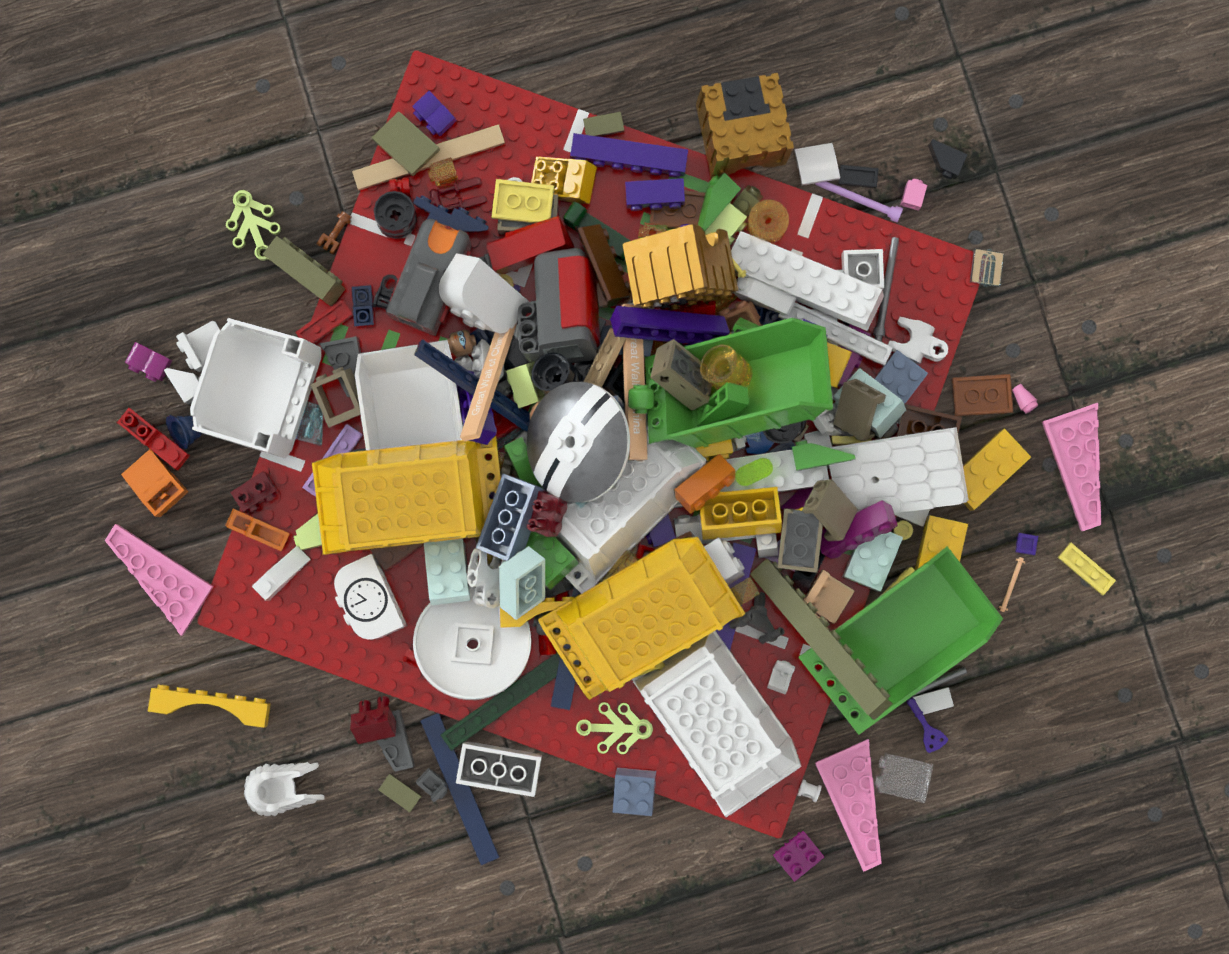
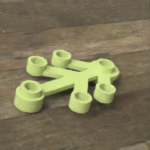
[226,190,281,261]
[576,702,653,754]

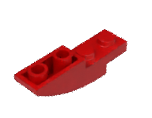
[117,408,190,470]

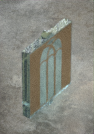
[970,249,1004,287]

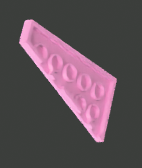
[1042,403,1101,531]
[105,524,214,636]
[815,739,882,871]

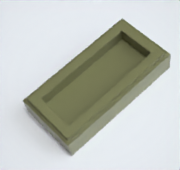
[583,112,624,137]
[378,774,422,812]

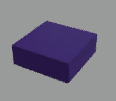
[1015,533,1038,555]

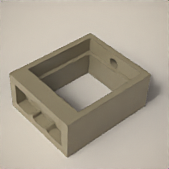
[310,367,361,427]

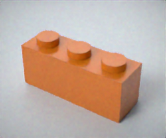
[674,454,735,514]

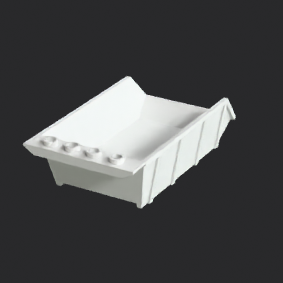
[355,340,463,450]
[555,412,707,593]
[632,631,802,817]

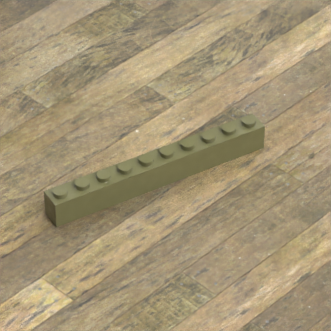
[750,559,893,720]

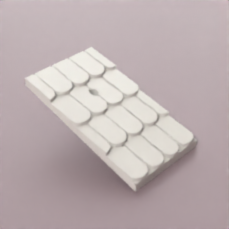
[829,427,968,514]

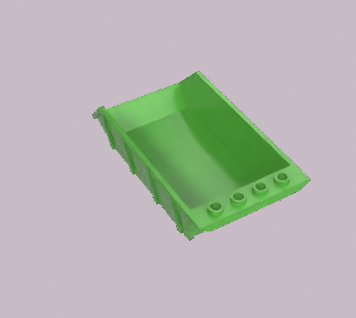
[645,318,833,448]
[799,546,1003,735]

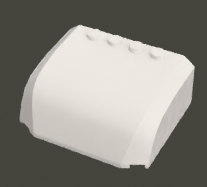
[190,318,321,458]

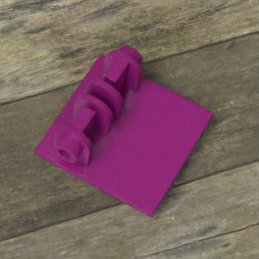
[773,831,824,882]

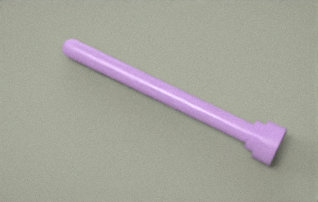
[815,181,903,223]

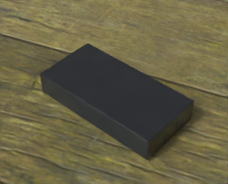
[838,165,879,188]

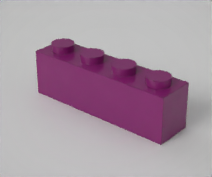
[820,500,898,559]

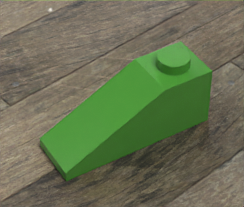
[698,173,741,231]
[696,382,749,427]
[503,437,543,488]
[792,440,856,471]

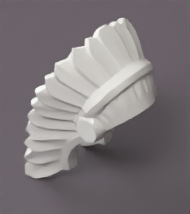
[244,762,324,816]

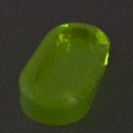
[735,458,773,486]

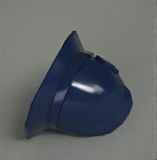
[166,415,202,449]

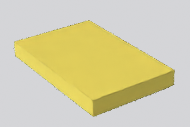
[492,179,554,223]

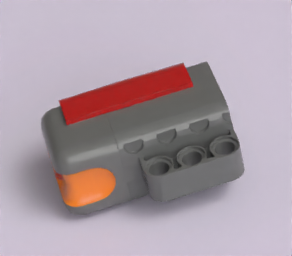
[386,219,472,336]
[518,248,600,363]

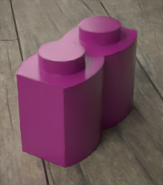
[125,342,173,382]

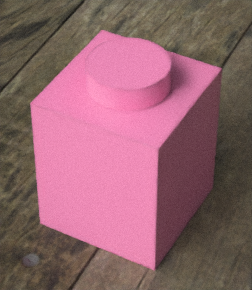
[900,179,927,211]

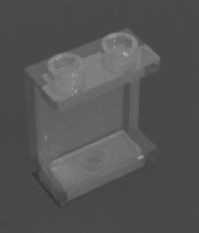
[875,753,933,803]

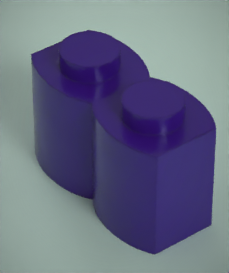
[412,91,456,136]

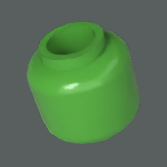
[628,385,654,414]

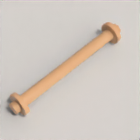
[998,557,1025,612]

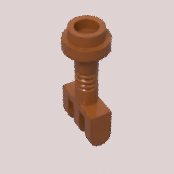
[317,211,352,255]

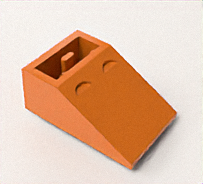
[121,449,189,518]

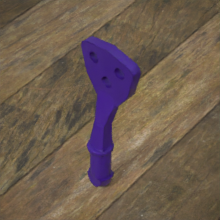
[907,697,948,753]

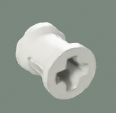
[797,779,822,802]

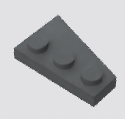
[320,336,361,398]
[376,709,415,772]

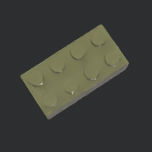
[263,236,345,306]

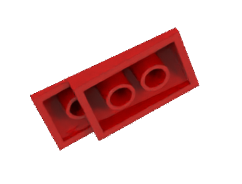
[487,216,574,274]

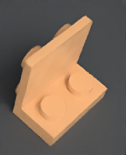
[804,570,854,623]

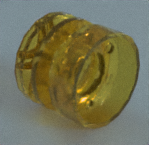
[747,200,789,244]
[700,344,752,390]

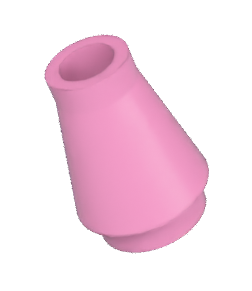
[1012,384,1038,414]

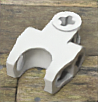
[888,317,948,364]
[467,549,506,609]

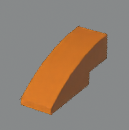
[225,508,290,551]

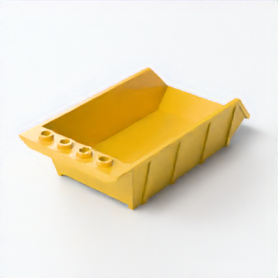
[312,436,501,555]
[538,537,745,700]

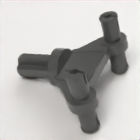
[729,592,785,644]

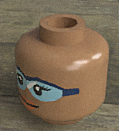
[447,330,476,357]

